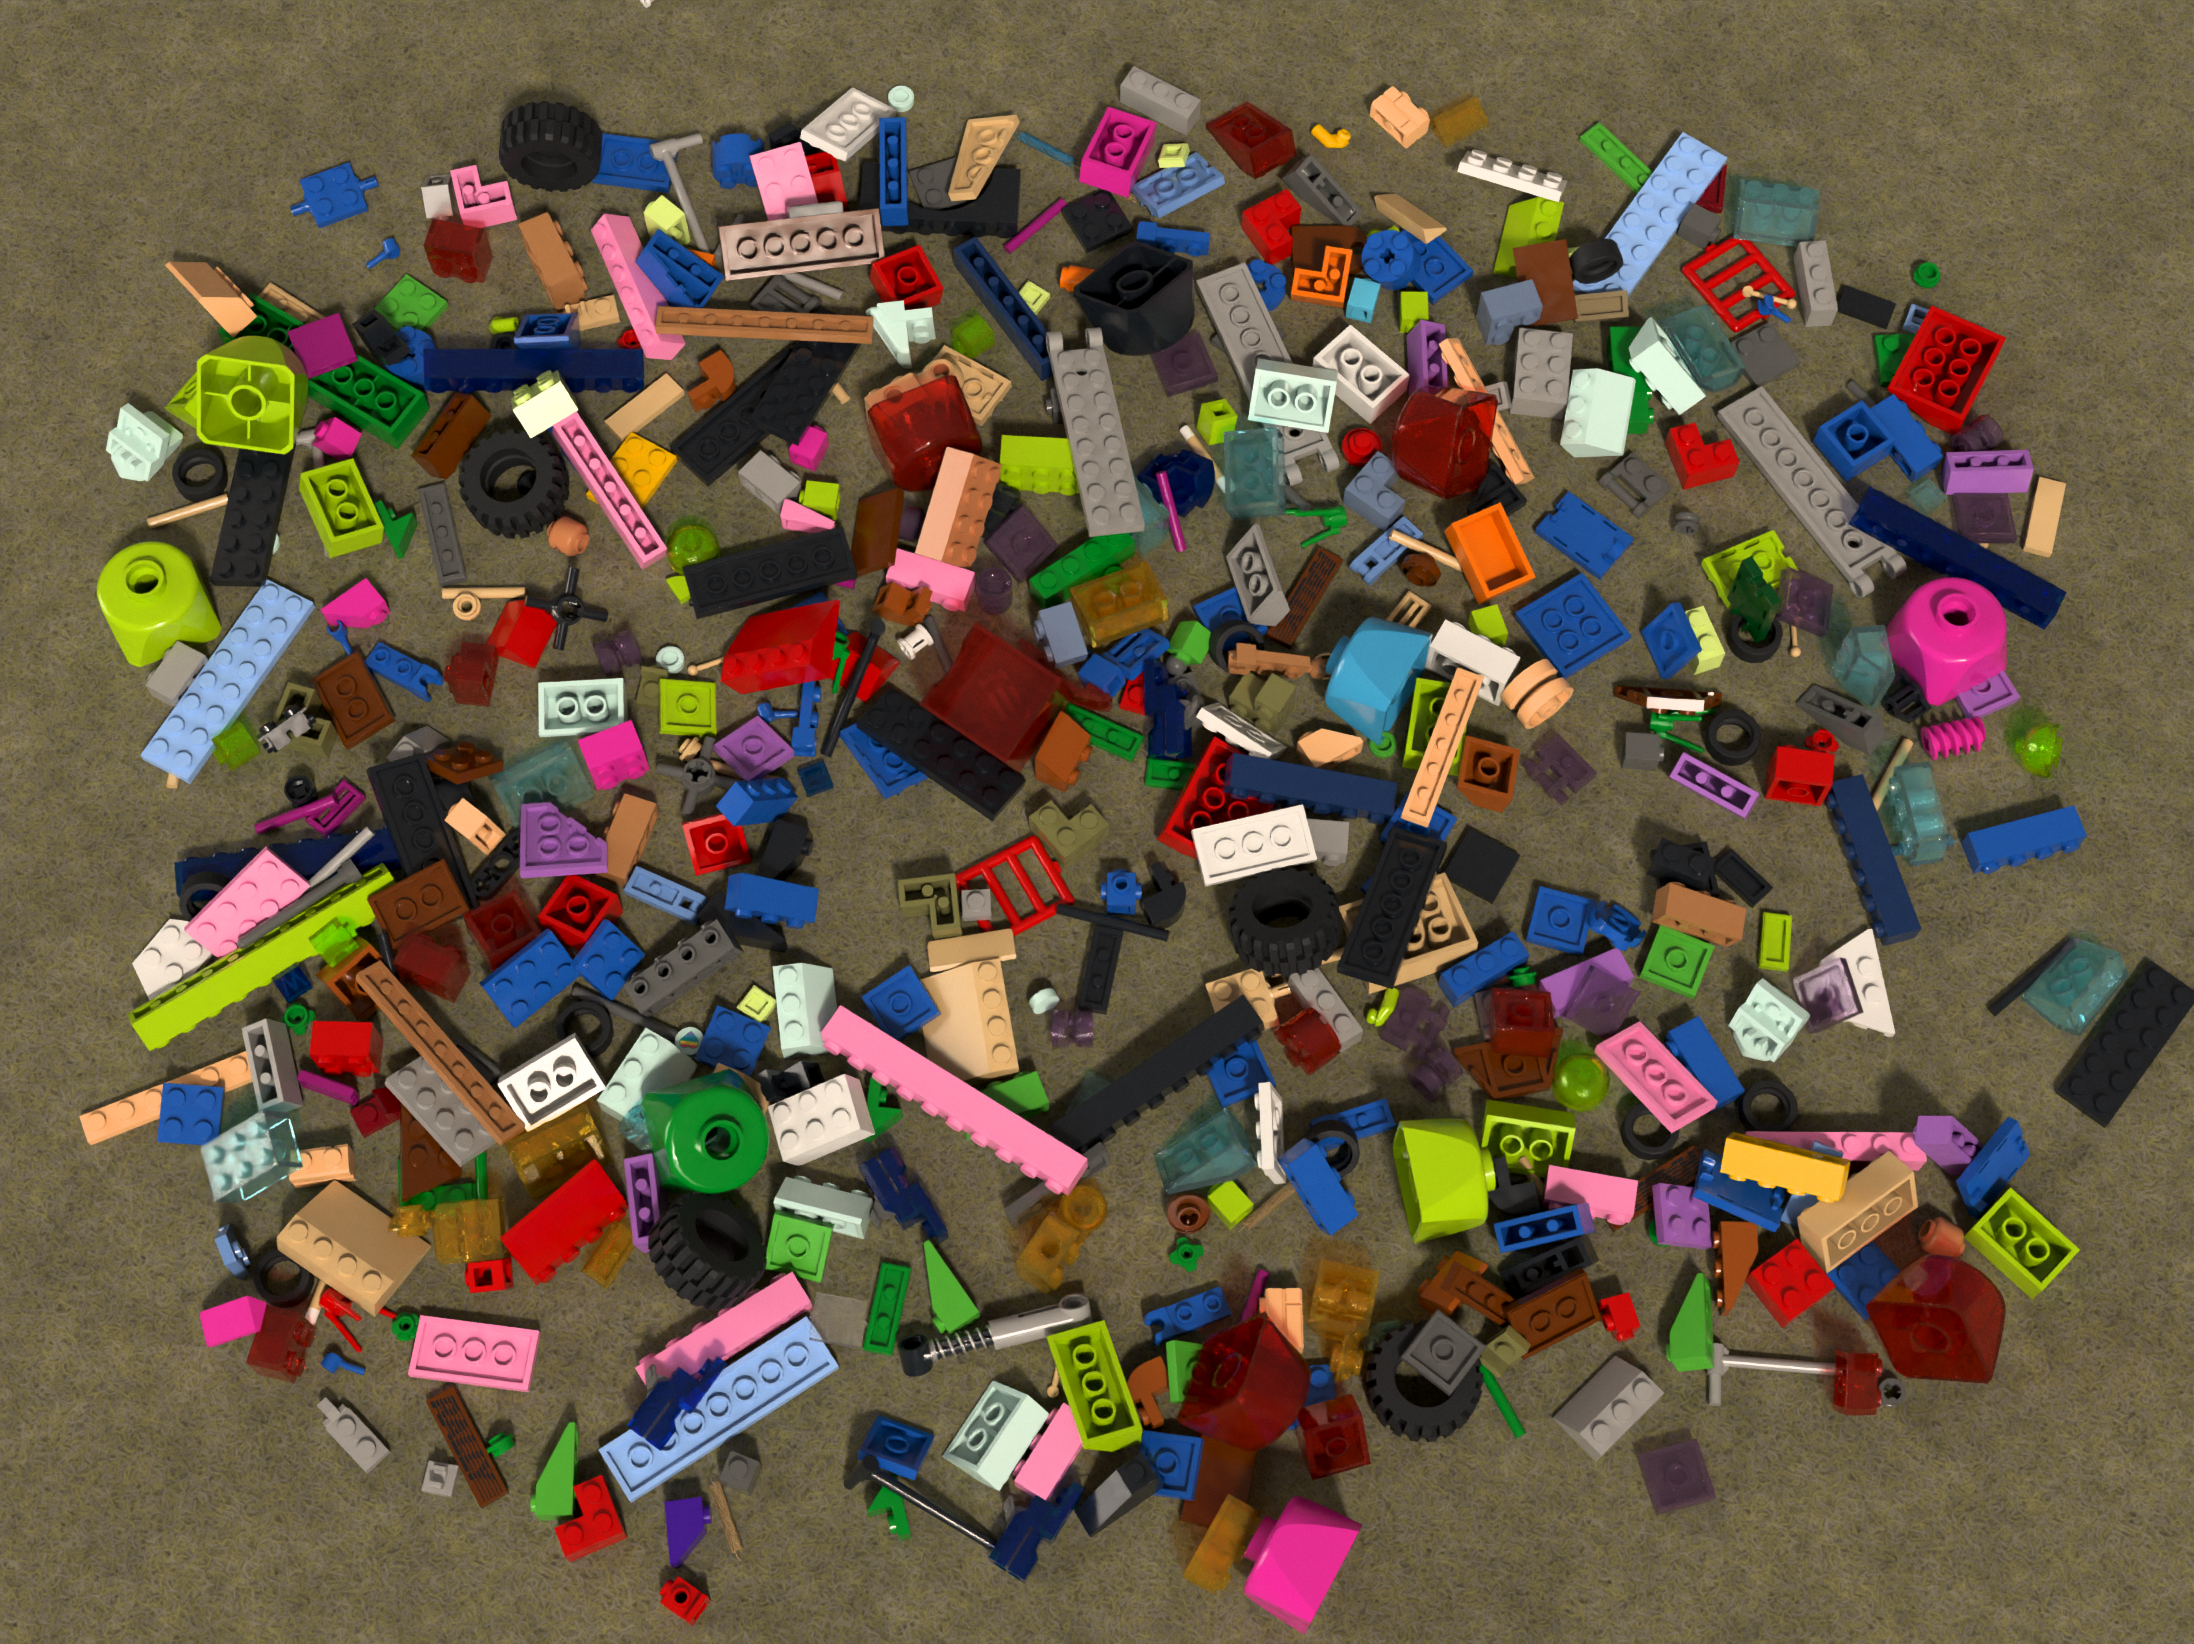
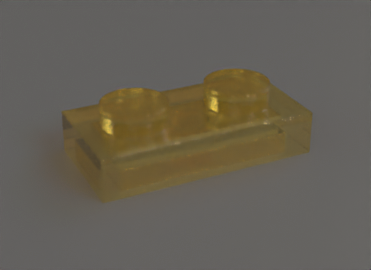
[581,1221,635,1289]

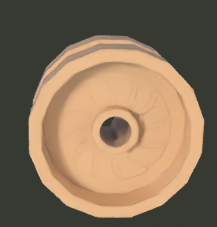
[1501,659,1574,729]

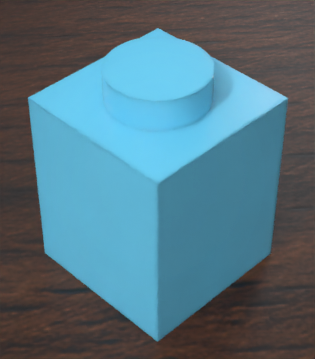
[1345,277,1381,323]

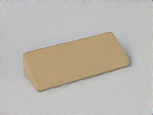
[1374,193,1447,244]
[927,928,1016,972]

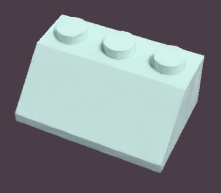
[1629,317,1706,415]
[1248,358,1338,433]
[1560,368,1636,457]
[538,678,628,737]
[773,963,837,1059]
[597,1028,698,1138]
[773,1176,874,1239]
[942,1380,1049,1491]

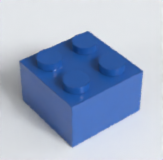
[1813,401,1896,482]

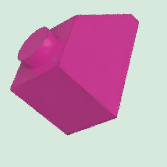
[320,578,390,628]

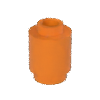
[1060,265,1095,293]

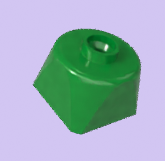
[641,1069,770,1194]

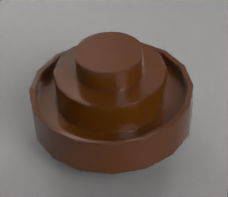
[1401,553,1441,587]
[1166,1190,1210,1234]

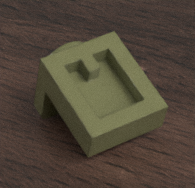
[635,665,670,710]
[1479,1325,1531,1378]

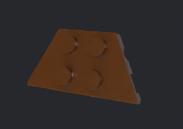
[1614,685,1722,715]
[1452,1027,1563,1101]
[399,1101,462,1202]

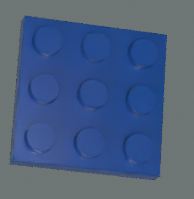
[1514,572,1631,679]

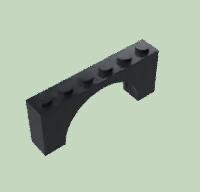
[859,163,1021,239]

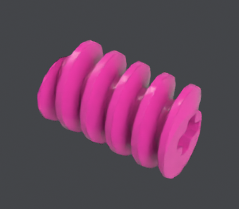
[1920,716,1986,761]

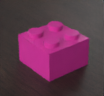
[578,720,650,790]

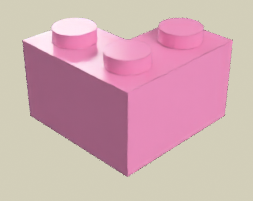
[450,165,517,231]

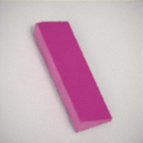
[200,1296,266,1347]

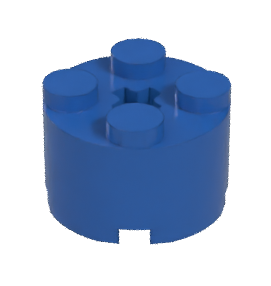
[712,134,765,189]
[1362,230,1421,291]
[385,326,441,390]

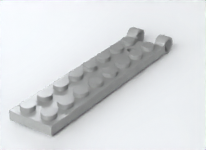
[1196,262,1340,486]
[1046,327,1145,537]
[1717,386,1907,599]

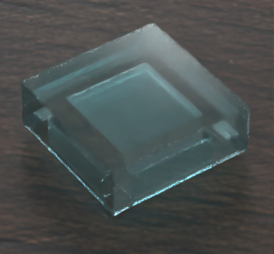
[1907,478,1947,516]

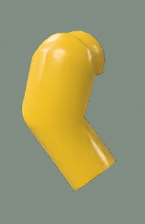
[1311,124,1351,148]

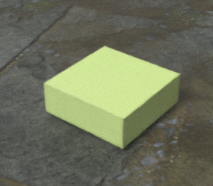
[1158,143,1190,168]
[1018,280,1050,315]
[737,985,777,1024]

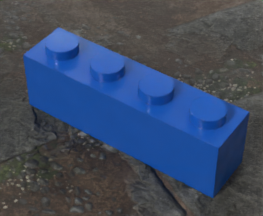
[879,117,909,226]
[1961,806,2087,874]

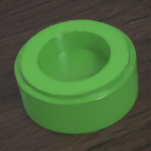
[1369,731,1397,758]

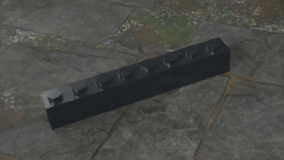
[1048,994,1265,1155]

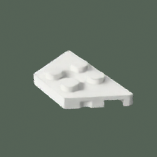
[132,919,215,1000]
[1819,929,1895,1037]

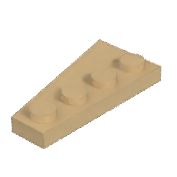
[948,115,1020,201]

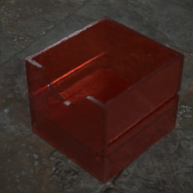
[919,622,1074,774]

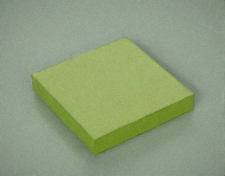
[658,678,717,737]

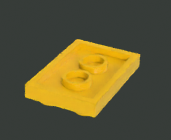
[586,432,678,510]

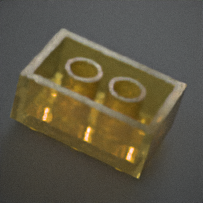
[1070,561,1170,648]

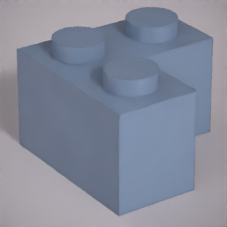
[1476,279,1543,345]
[1343,451,1405,533]
[1033,601,1088,669]

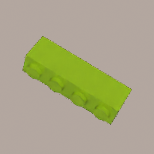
[1047,1320,1143,1452]

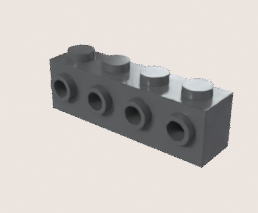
[623,919,744,1018]

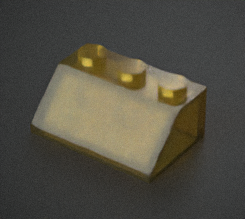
[504,1104,613,1201]
[1182,1493,1262,1595]

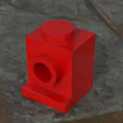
[464,1257,514,1293]
[1597,1292,1641,1342]
[659,1576,711,1627]

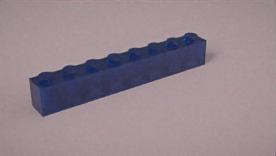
[423,349,644,393]
[1848,487,2067,630]
[174,826,402,902]

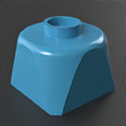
[1325,617,1433,746]

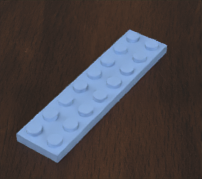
[1573,132,1728,297]
[141,579,315,784]
[599,1316,839,1503]

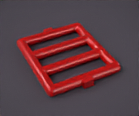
[1681,232,1795,333]
[955,835,1075,936]

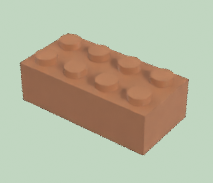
[915,447,1002,570]

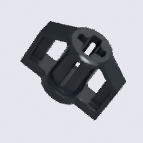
[1880,667,1932,724]

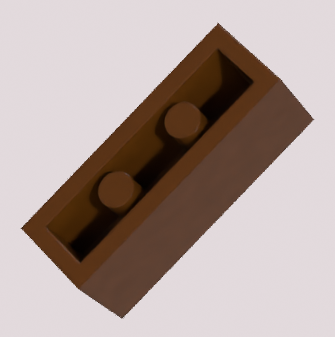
[411,392,491,479]

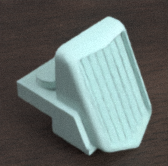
[866,300,936,369]
[106,403,183,482]
[1728,978,1810,1062]

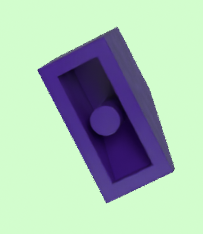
[665,1497,712,1568]

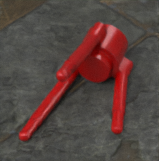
[319,1287,397,1353]

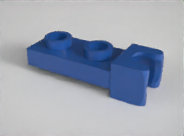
[1136,221,1210,257]
[365,642,444,702]
[792,681,821,757]
[1309,1098,1396,1151]
[1144,1286,1232,1346]

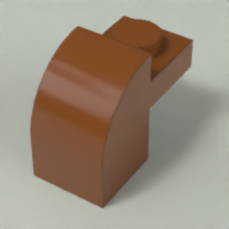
[688,349,737,412]
[872,582,933,627]
[1127,1356,1169,1431]

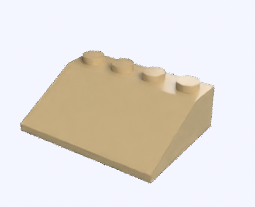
[1339,872,1478,994]
[921,958,1019,1086]
[276,1180,431,1317]

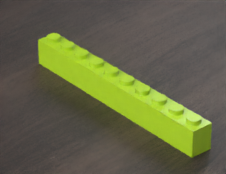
[127,863,396,1051]

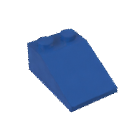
[514,312,581,356]

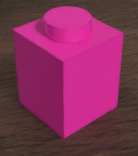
[312,417,362,461]
[789,425,829,472]

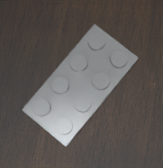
[385,1056,497,1167]

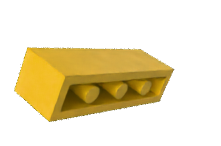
[1720,1132,1851,1203]

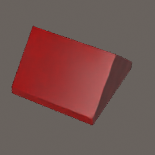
[484,600,558,669]
[830,631,900,704]
[682,813,751,876]

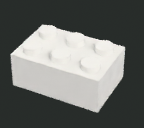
[1312,325,1410,424]
[1425,619,1520,706]
[498,1033,606,1134]
[768,1074,875,1166]

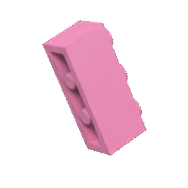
[886,548,976,611]
[1541,1165,1638,1225]
[1013,1402,1083,1505]

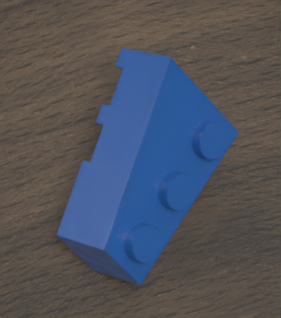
[635,229,724,308]

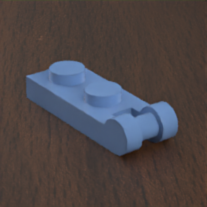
[1350,516,1423,586]
[624,866,709,926]

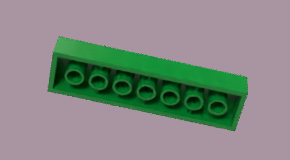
[218,293,430,449]

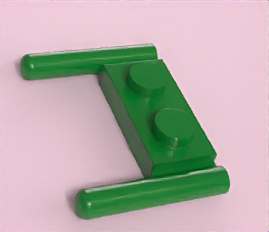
[398,1151,489,1222]

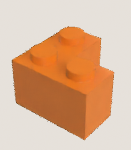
[1291,246,1352,308]

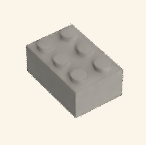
[1510,328,1573,419]

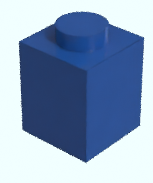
[1077,653,1126,702]

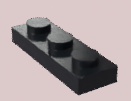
[1078,925,1124,1015]

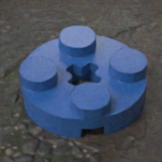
[1247,259,1286,311]
[1588,901,1646,951]

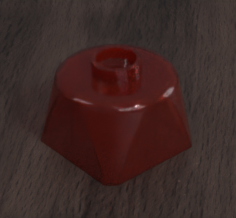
[867,375,982,492]
[1392,386,1498,500]
[1866,1255,2006,1384]
[1177,1311,1311,1452]

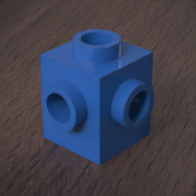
[1101,869,1141,915]

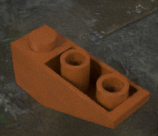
[1711,1221,1758,1316]

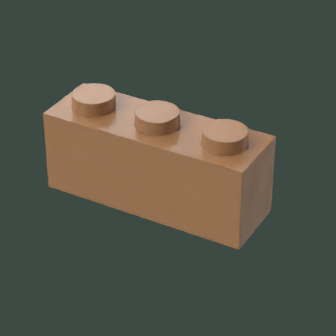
[595,793,660,887]
[1651,882,1746,947]

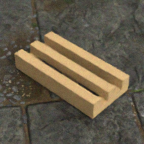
[1386,591,1432,628]

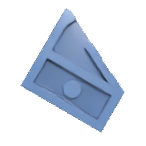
[215,1224,251,1280]

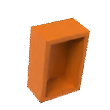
[1444,502,1536,605]

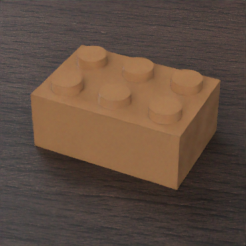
[518,212,588,313]

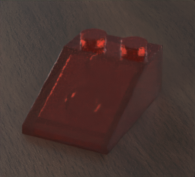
[1206,102,1297,179]

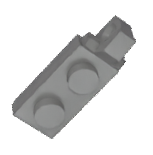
[316,1397,391,1474]

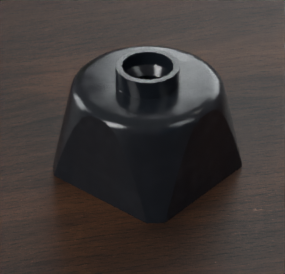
[1074,242,1195,356]

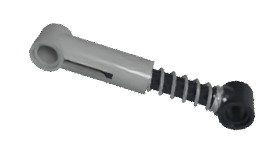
[897,1293,1094,1377]

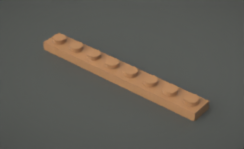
[655,306,874,344]
[355,960,526,1146]

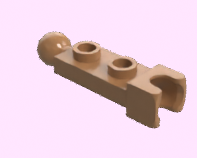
[1228,643,1328,680]

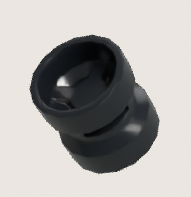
[284,775,318,809]

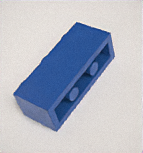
[1870,394,1943,483]
[716,777,799,826]
[725,873,819,929]
[1438,931,1530,1008]
[1664,1016,1745,1114]
[1276,1138,1359,1236]
[1494,1203,1595,1253]

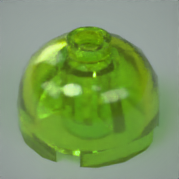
[666,523,721,576]
[2015,722,2063,779]
[1551,1052,1610,1113]

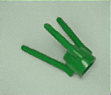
[1277,505,1347,548]
[792,631,851,694]
[1649,708,1716,753]

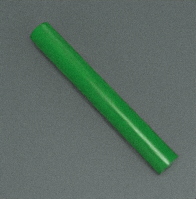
[1480,1363,1526,1439]

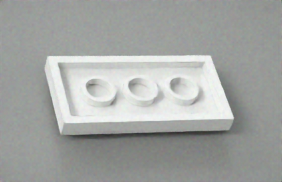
[800,87,897,161]
[1457,149,1567,202]
[1191,804,1317,887]

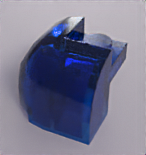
[1137,449,1215,518]

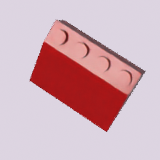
[1887,305,2006,437]
[721,599,840,694]
[1156,736,1276,860]
[500,1158,629,1286]

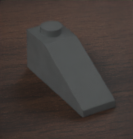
[1282,154,1363,226]
[1797,685,1887,755]

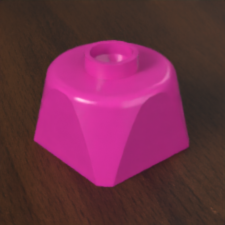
[1880,577,2008,706]
[1243,1495,1362,1635]

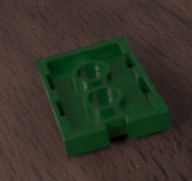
[1727,556,1781,643]

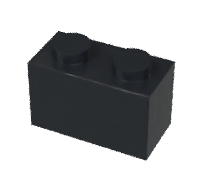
[1647,837,1716,891]

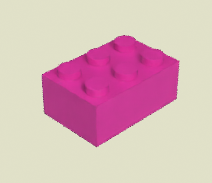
[1079,107,1157,198]

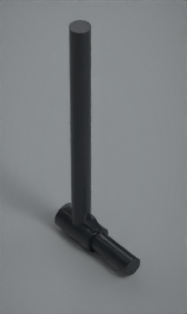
[821,619,886,758]
[844,1455,997,1551]

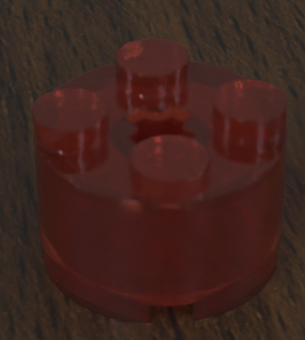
[1273,1006,1342,1075]

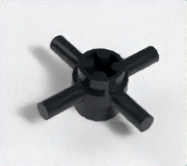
[524,567,608,651]

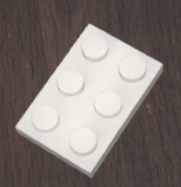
[1196,702,1287,760]
[1255,1082,1286,1184]

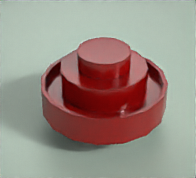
[1342,428,1382,468]

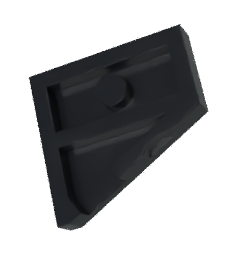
[1466,462,1527,517]

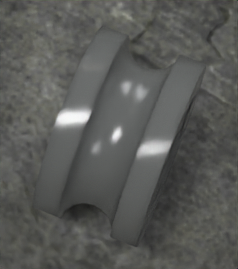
[1674,512,1700,535]
[1875,1378,1906,1408]

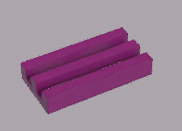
[305,779,366,839]
[297,1070,360,1106]

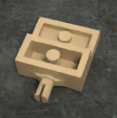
[1205,969,1291,1030]

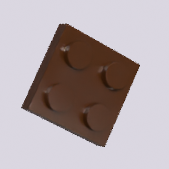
[424,742,504,785]

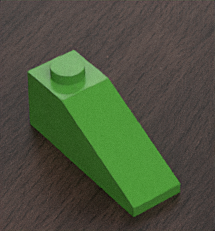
[924,1240,980,1337]
[1666,1273,1714,1372]
[530,1422,579,1521]

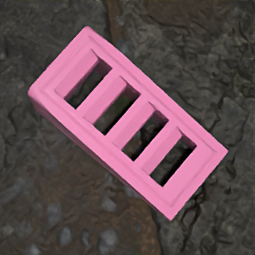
[780,499,836,534]

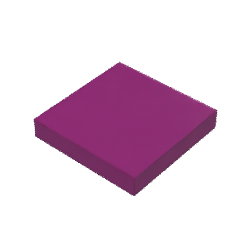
[287,313,358,379]

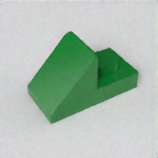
[374,500,418,559]
[864,1078,903,1142]
[867,1473,912,1541]

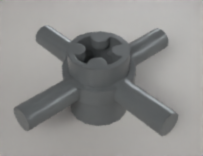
[656,737,740,818]

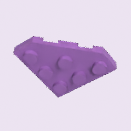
[520,802,608,878]

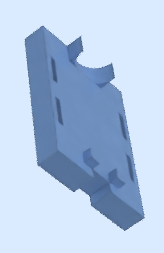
[1132,152,1225,218]

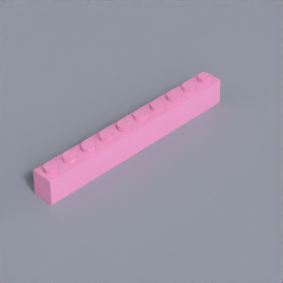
[820,1005,1088,1196]

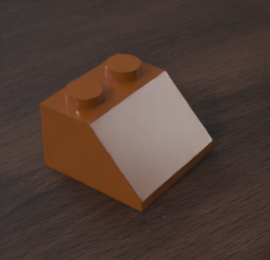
[1035,711,1093,793]
[1456,735,1520,813]
[316,936,405,1022]
[1417,1251,1488,1319]

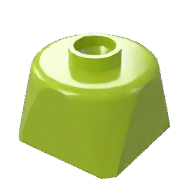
[197,336,308,454]
[97,541,222,667]
[1392,1118,1496,1244]

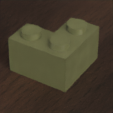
[1228,672,1296,735]
[273,682,338,759]
[1029,800,1109,869]
[898,873,963,940]

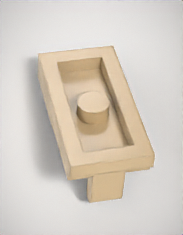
[562,295,620,331]

